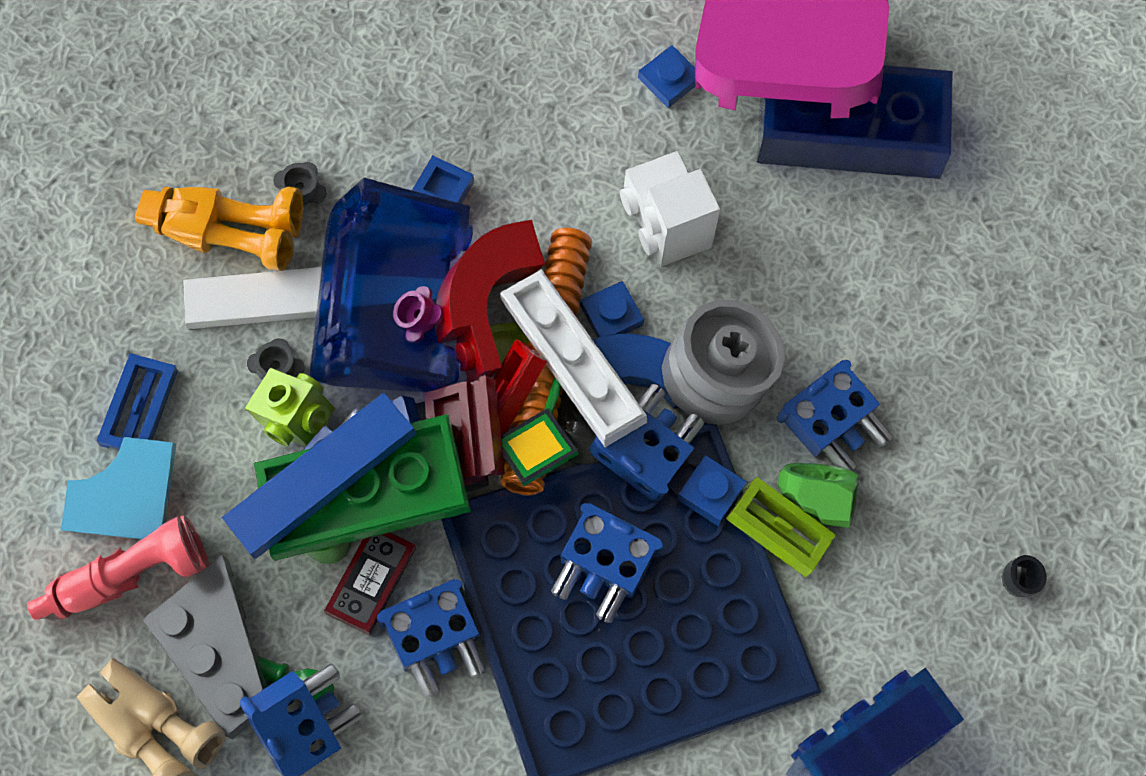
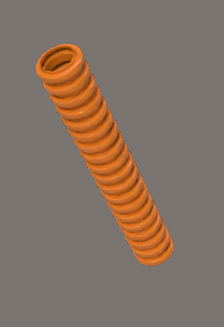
[500,228,592,495]

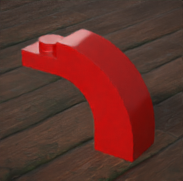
[435,220,545,383]

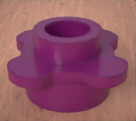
[393,286,444,343]

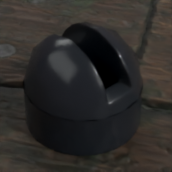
[1001,555,1047,597]

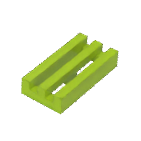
[726,476,836,578]

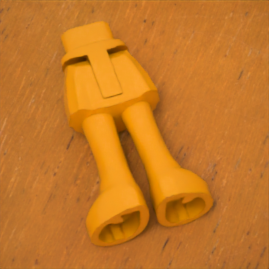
[135,186,303,271]

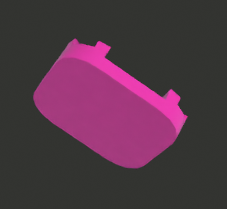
[695,0,890,118]

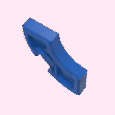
[593,334,679,409]

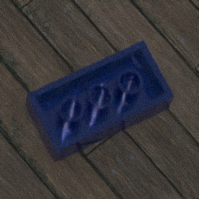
[757,65,953,179]

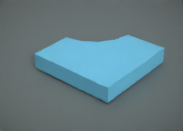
[61,437,176,539]

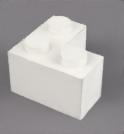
[620,151,720,267]

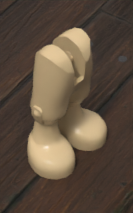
[77,658,226,776]

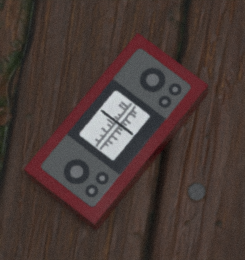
[324,532,416,636]

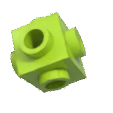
[244,368,336,447]

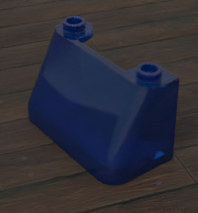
[310,178,473,393]

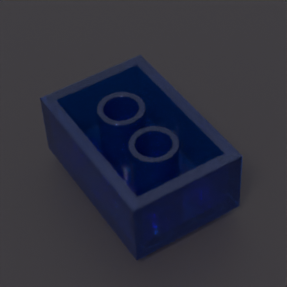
[786,667,964,776]

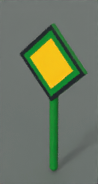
[501,377,579,486]

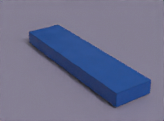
[221,392,417,560]

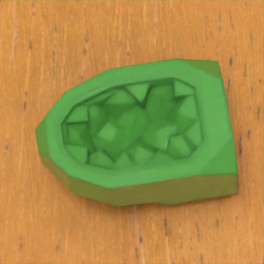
[778,463,859,528]

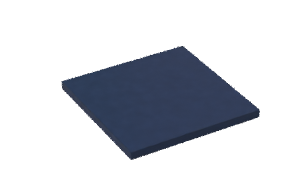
[441,423,822,776]

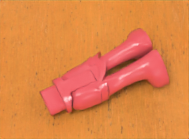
[27,515,210,621]

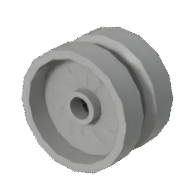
[662,300,785,425]

